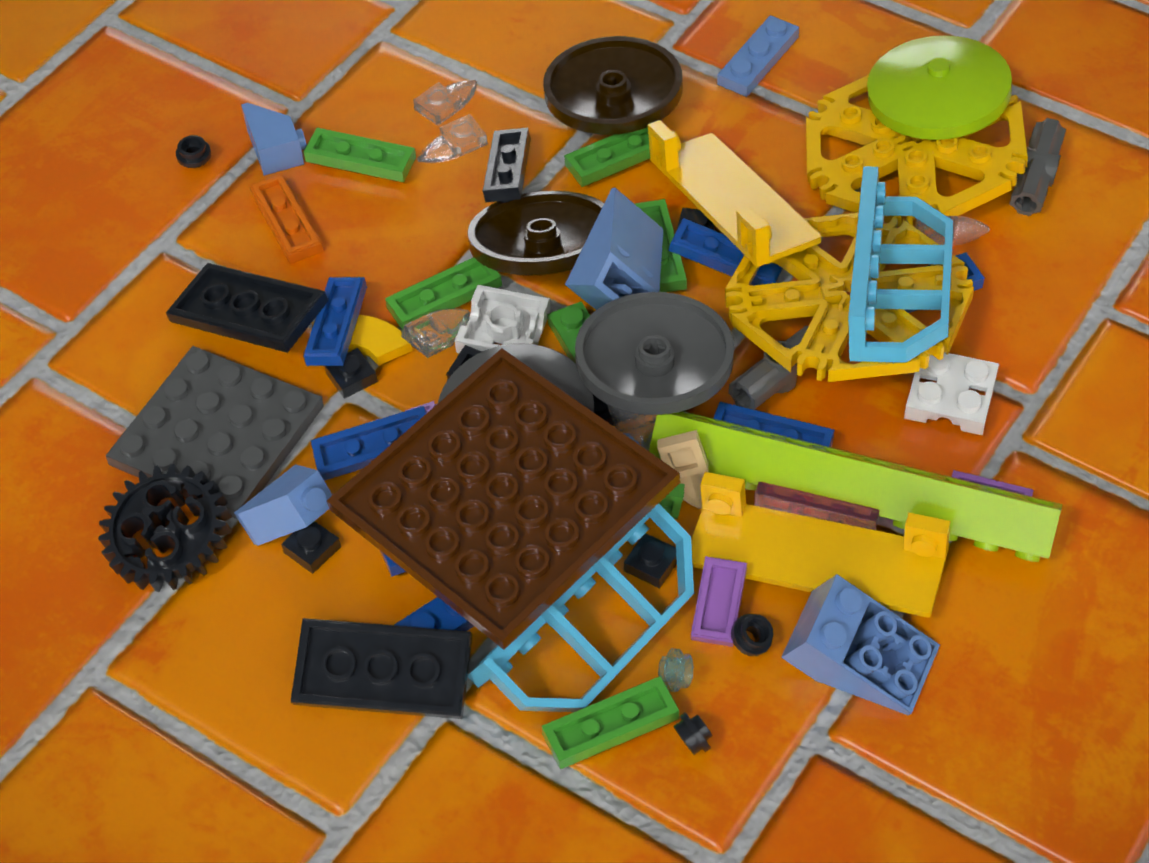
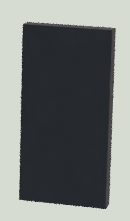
[166,263,329,353]
[291,618,472,719]

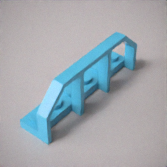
[848,166,953,363]
[468,504,694,712]

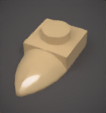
[657,430,709,509]

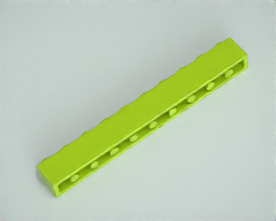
[649,411,1062,562]

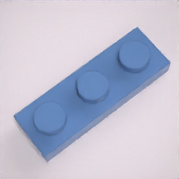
[717,15,799,97]

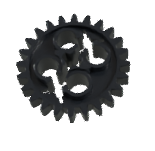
[98,464,232,592]

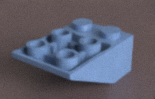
[565,188,663,310]
[781,574,940,715]

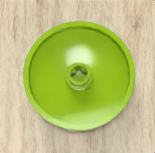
[867,36,1012,140]

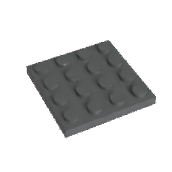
[106,346,324,520]

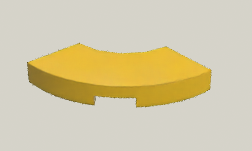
[311,315,413,366]

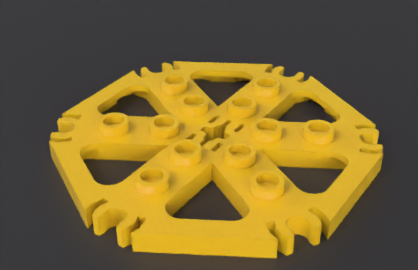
[806,75,1028,227]
[725,212,974,382]

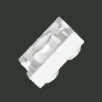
[455,285,551,353]
[904,352,999,435]

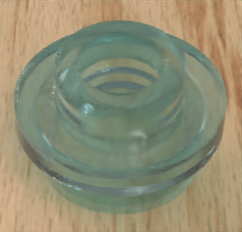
[658,648,693,692]

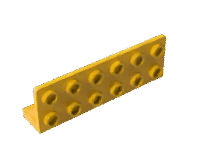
[648,120,821,267]
[691,472,951,617]

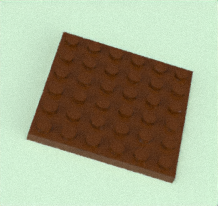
[327,348,681,650]

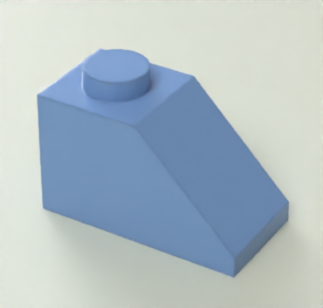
[241,103,307,176]
[234,464,333,546]

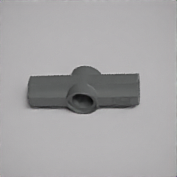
[1010,118,1066,216]
[729,326,809,410]

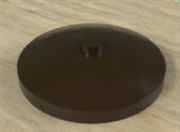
[543,36,683,135]
[468,191,604,275]

